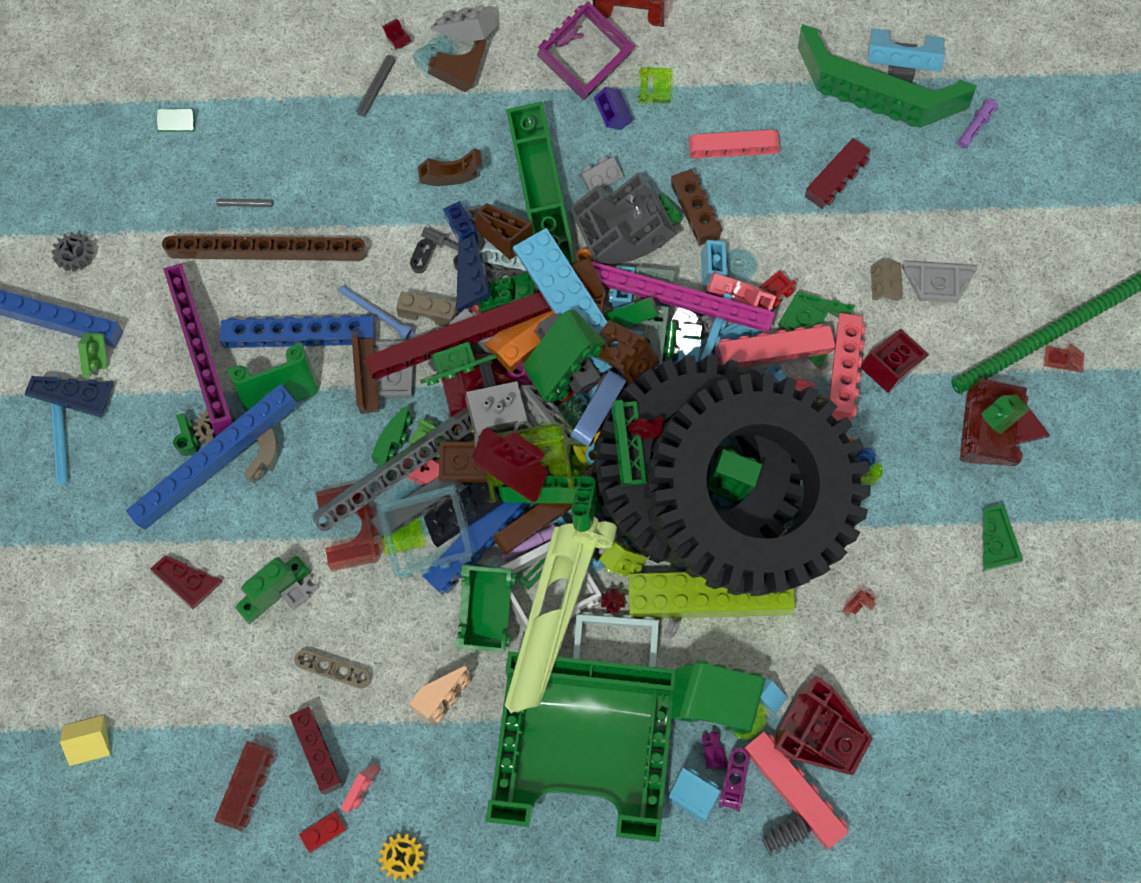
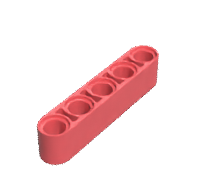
[689,130,780,158]

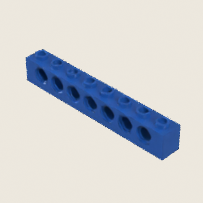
[220,315,376,348]

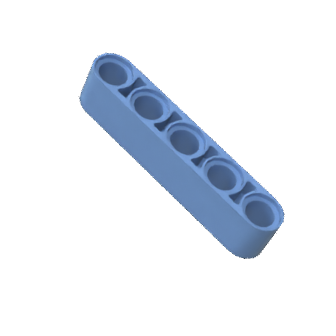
[570,370,627,447]

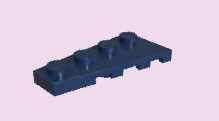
[456,234,492,313]
[25,376,114,418]

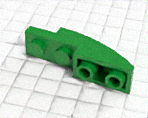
[371,407,413,483]

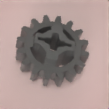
[51,232,94,272]

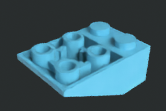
[668,768,721,823]

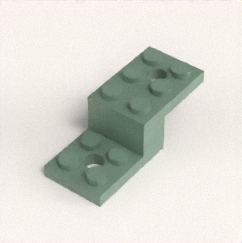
[627,267,675,365]

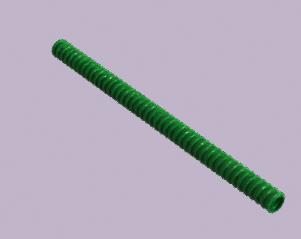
[951,272,1141,394]

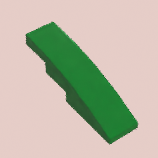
[602,296,659,327]

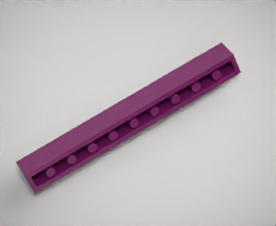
[163,263,232,436]

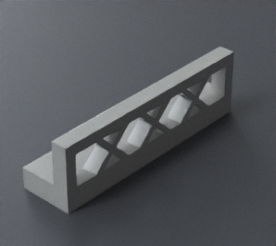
[519,385,580,456]

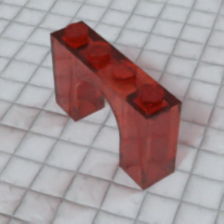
[316,483,381,572]

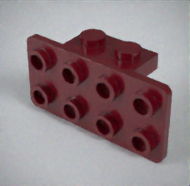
[472,428,547,502]

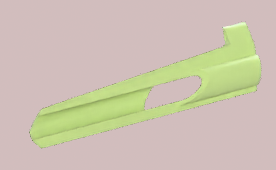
[505,517,617,713]

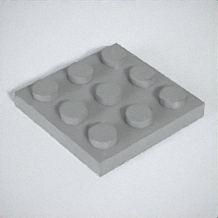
[353,341,413,398]

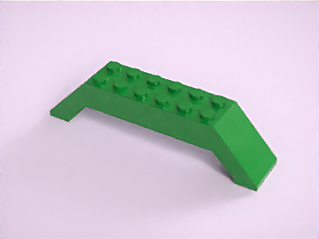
[798,24,977,128]

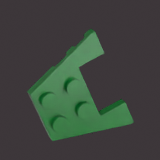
[778,292,855,368]

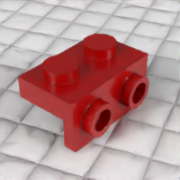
[759,270,796,310]

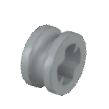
[663,617,681,638]

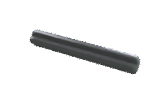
[356,55,395,117]

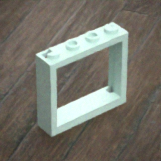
[573,612,659,667]

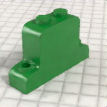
[235,556,312,625]

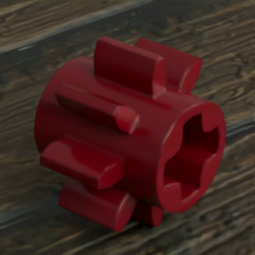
[601,588,625,613]

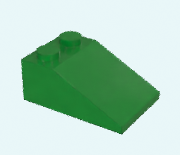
[707,449,762,503]

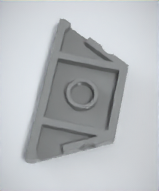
[902,262,977,303]

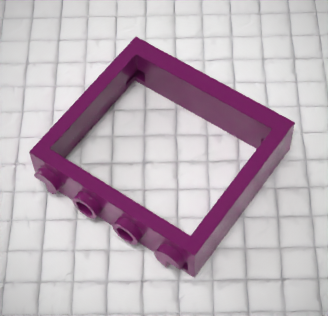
[537,1,635,100]

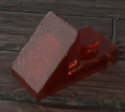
[1043,344,1085,373]

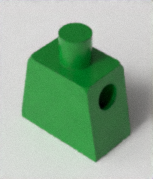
[981,395,1029,434]

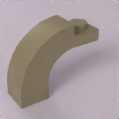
[244,428,279,484]

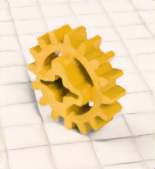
[378,834,425,882]

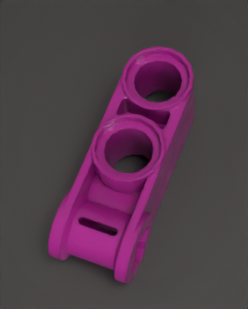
[719,748,749,812]

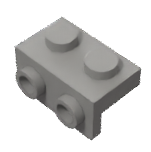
[578,155,624,191]

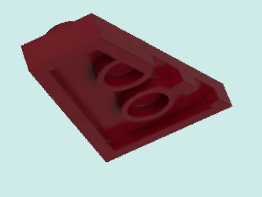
[150,555,222,610]

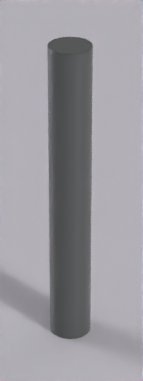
[216,199,273,207]

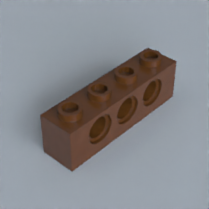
[671,169,722,246]

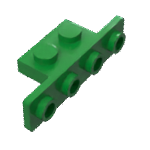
[420,342,497,386]

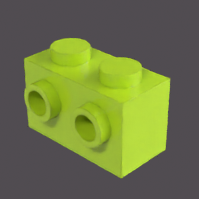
[599,540,648,577]

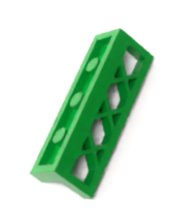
[611,400,647,486]

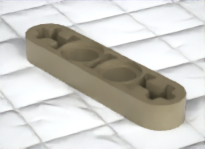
[294,650,371,689]

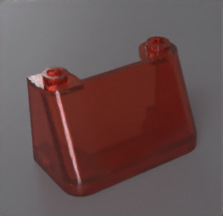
[960,378,1028,466]

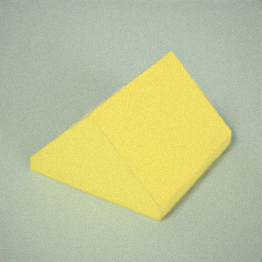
[60,715,111,766]

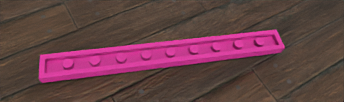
[591,261,775,333]

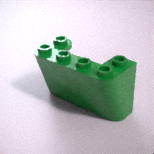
[523,309,606,403]
[672,660,766,734]

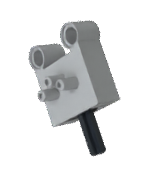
[465,362,533,448]

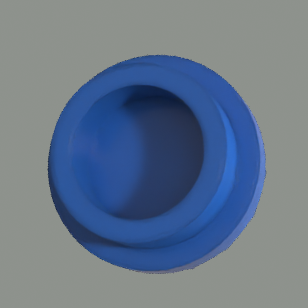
[856,448,876,466]

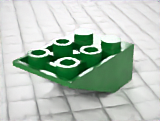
[479,273,540,312]

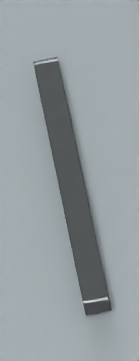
[312,407,473,531]

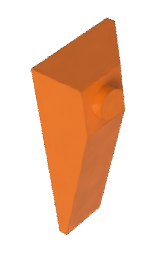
[484,311,555,373]

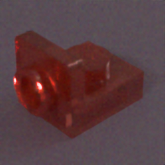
[842,590,876,617]

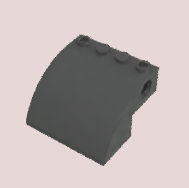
[570,172,677,264]

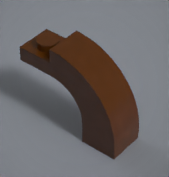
[418,148,482,186]

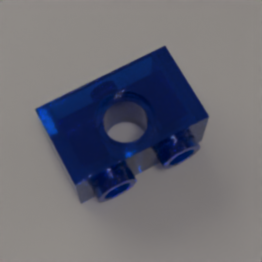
[443,201,478,242]

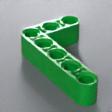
[497,476,598,532]

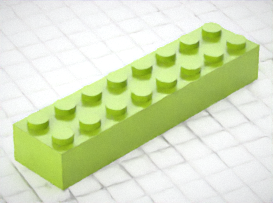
[628,572,795,619]

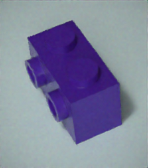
[594,87,633,130]

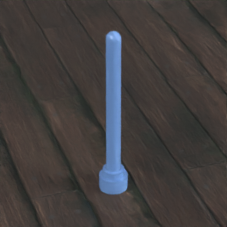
[339,286,415,341]

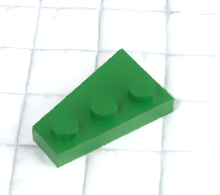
[982,504,1023,572]

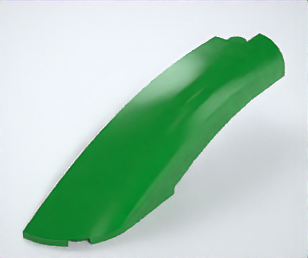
[506,101,576,264]

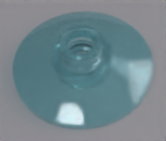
[726,248,758,282]

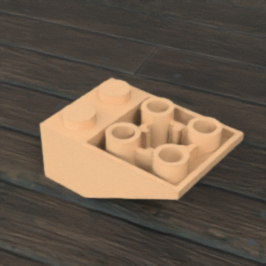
[409,666,471,726]

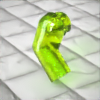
[861,464,883,485]

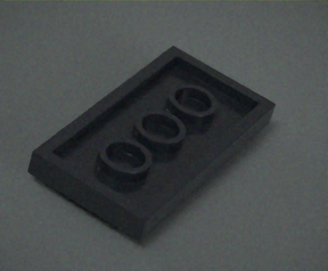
[423,482,504,548]

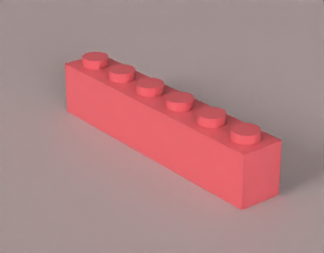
[714,324,836,368]
[744,732,849,851]

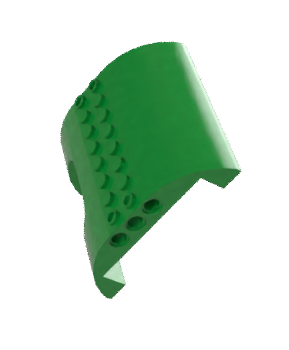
[486,651,676,842]

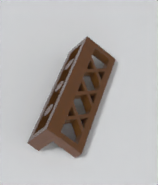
[351,333,380,414]

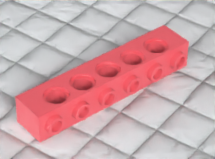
[829,313,866,422]

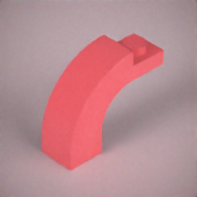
[706,272,776,311]

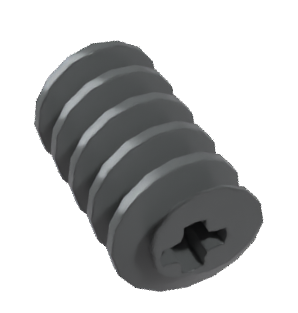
[761,816,809,856]

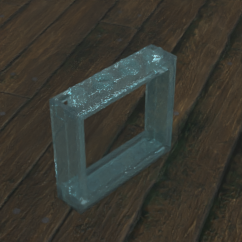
[376,485,476,580]

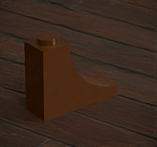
[427,39,487,92]

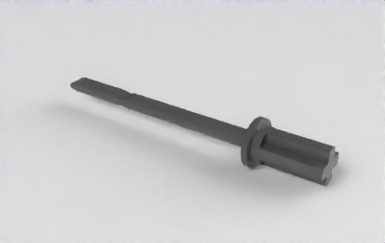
[421,227,509,270]

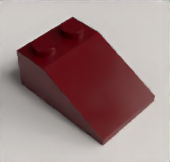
[861,329,929,393]

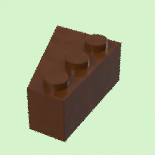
[475,203,533,260]

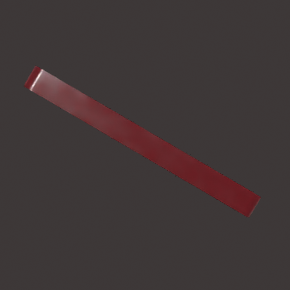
[364,292,552,379]

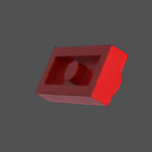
[299,811,347,853]

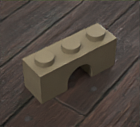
[396,291,458,327]

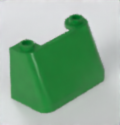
[227,342,319,412]
[455,563,516,652]

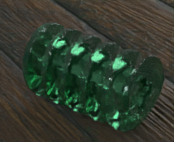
[558,396,601,430]

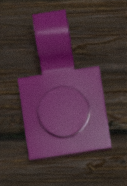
[549,24,583,47]
[702,731,727,769]

